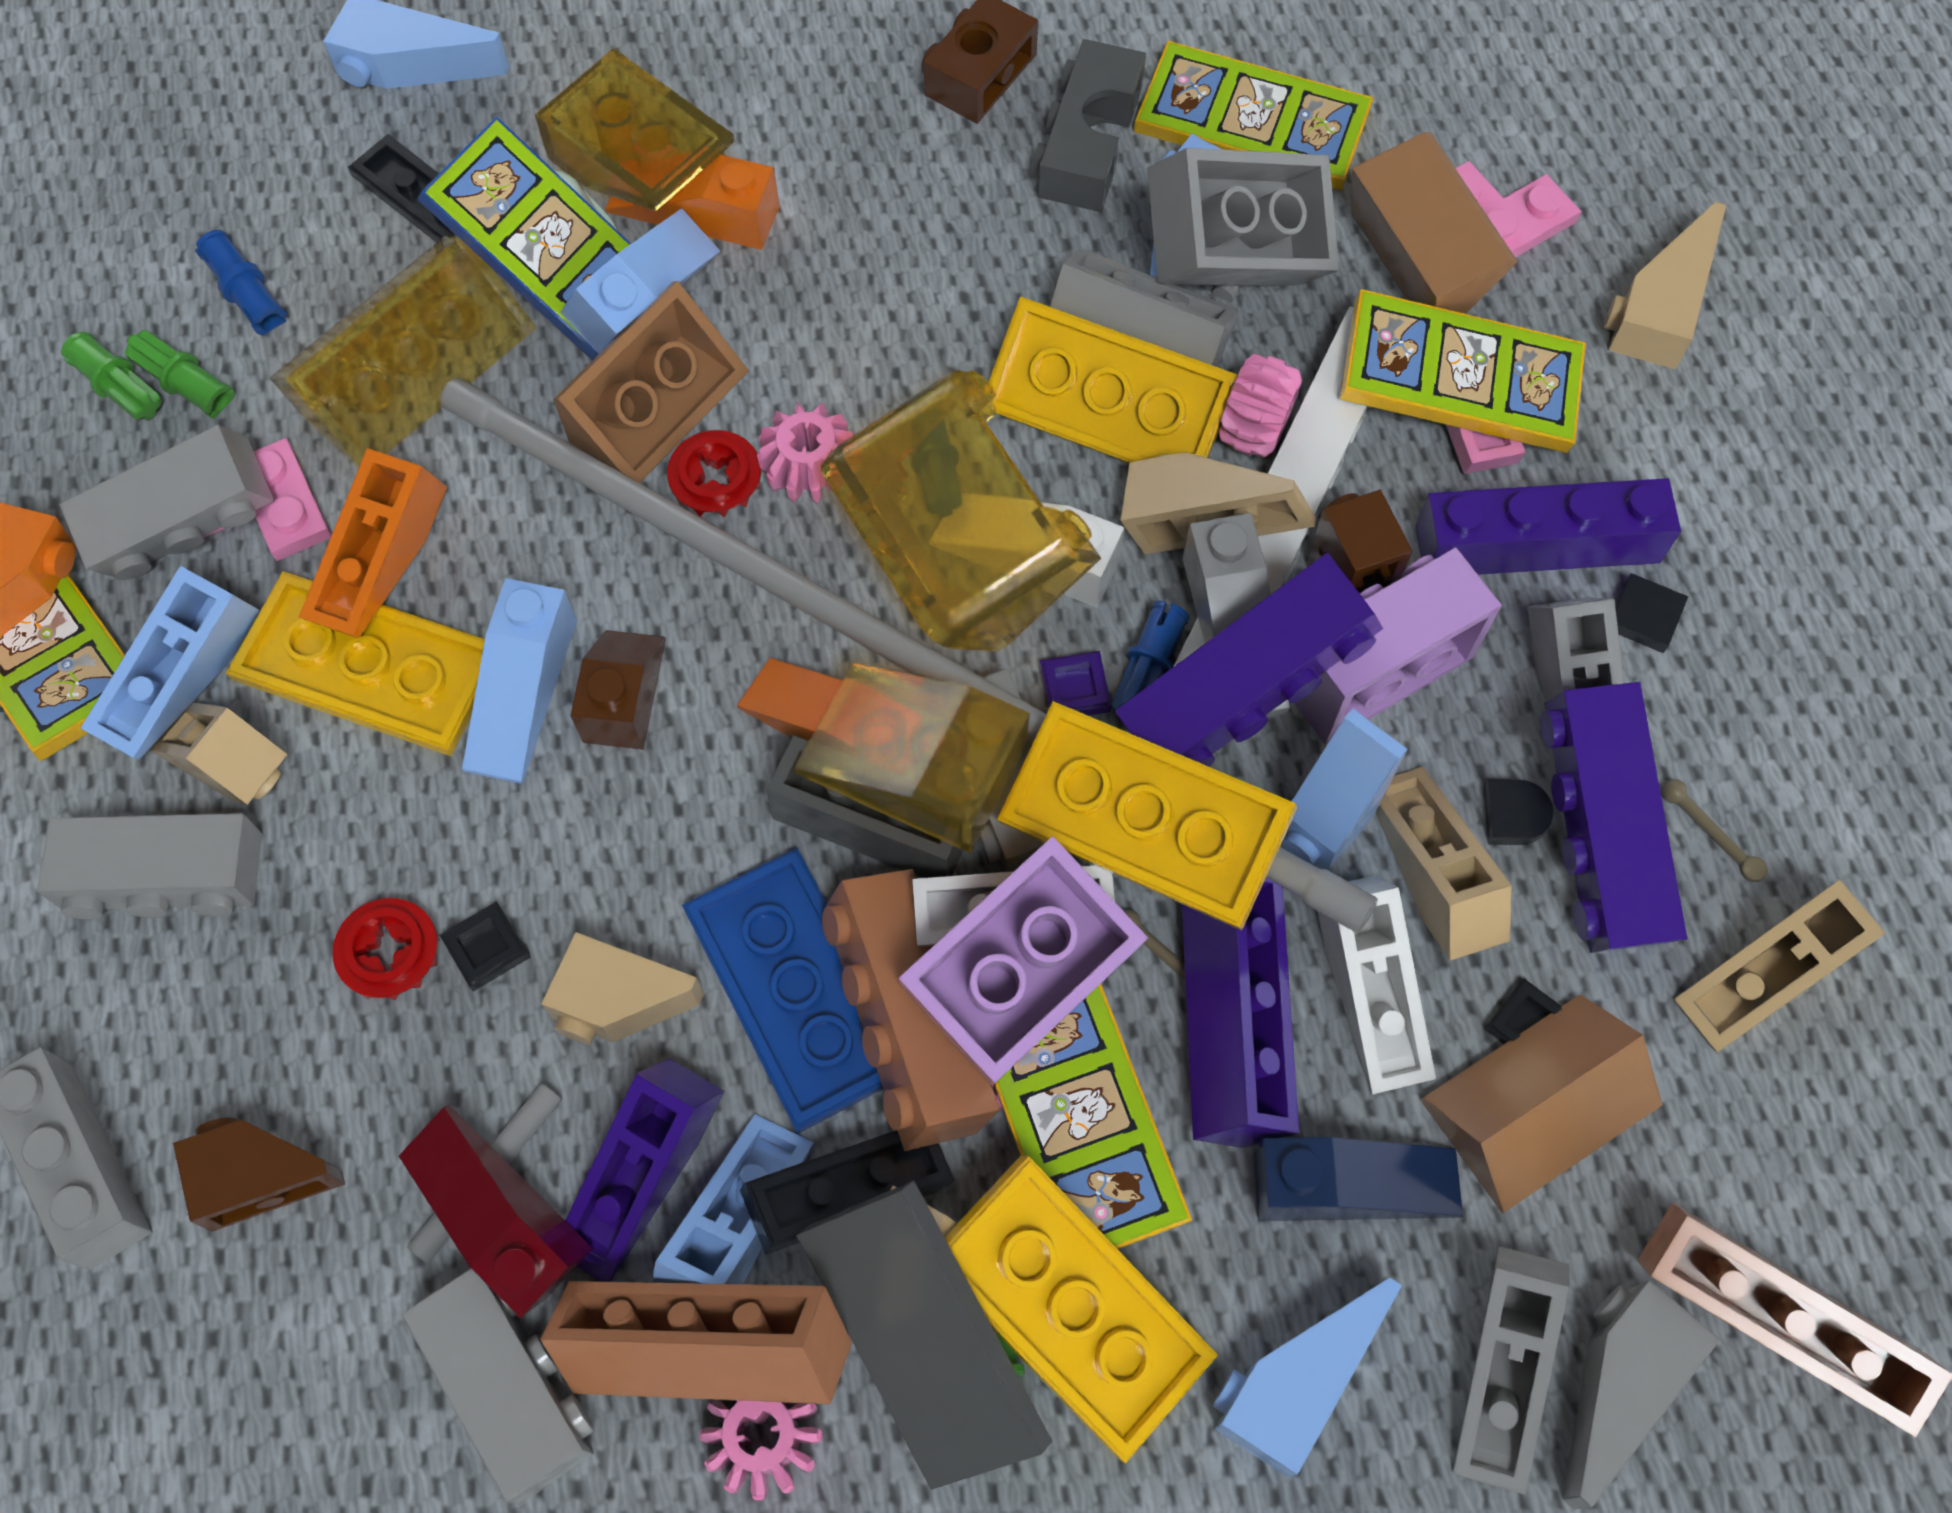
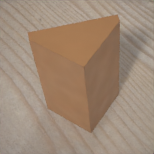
[1352,132,1518,314]
[553,281,749,483]
[1420,994,1662,1213]

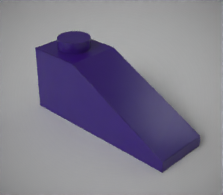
[565,1058,725,1282]

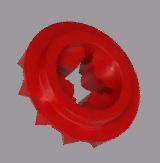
[667,430,761,518]
[332,898,440,1000]

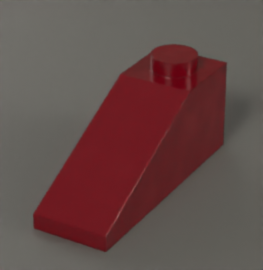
[398,1105,593,1318]

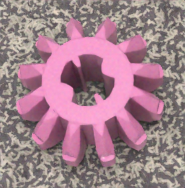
[1219,354,1302,458]
[757,401,858,505]
[699,1399,823,1501]

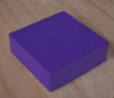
[1039,651,1112,716]

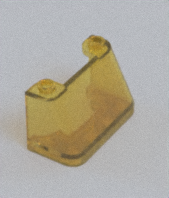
[821,370,1102,652]

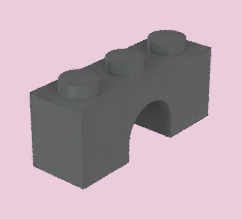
[1031,39,1146,212]

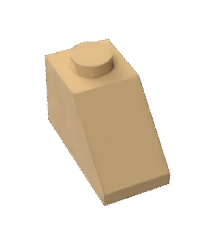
[150,702,288,805]
[541,932,704,1045]

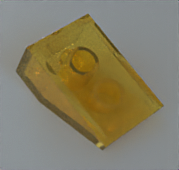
[535,48,735,211]
[794,663,1030,854]

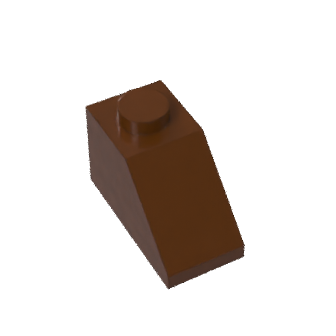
[570,630,666,750]
[173,1117,345,1232]

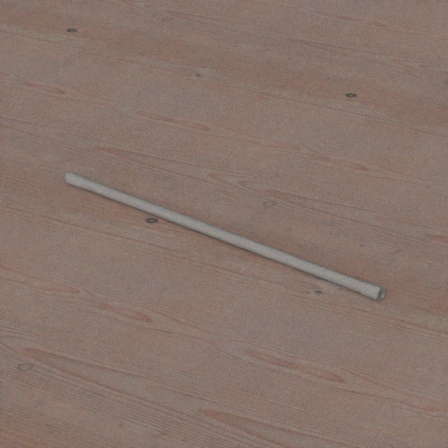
[440,378,1378,934]

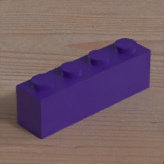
[1415,478,1681,575]
[1115,552,1383,767]
[1540,682,1687,953]
[1182,878,1299,1148]

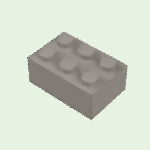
[1147,148,1339,286]

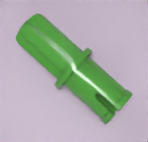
[125,330,234,418]
[61,332,162,421]

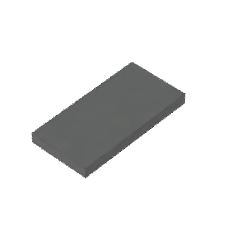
[796,1180,1052,1490]

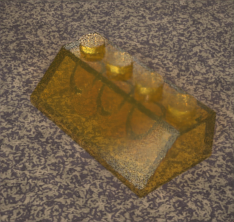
[269,235,537,467]

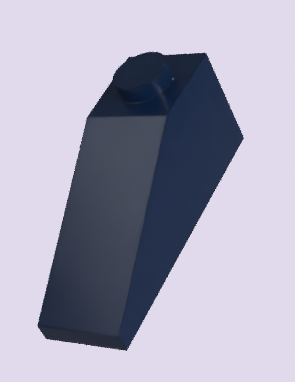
[1254,1137,1463,1221]

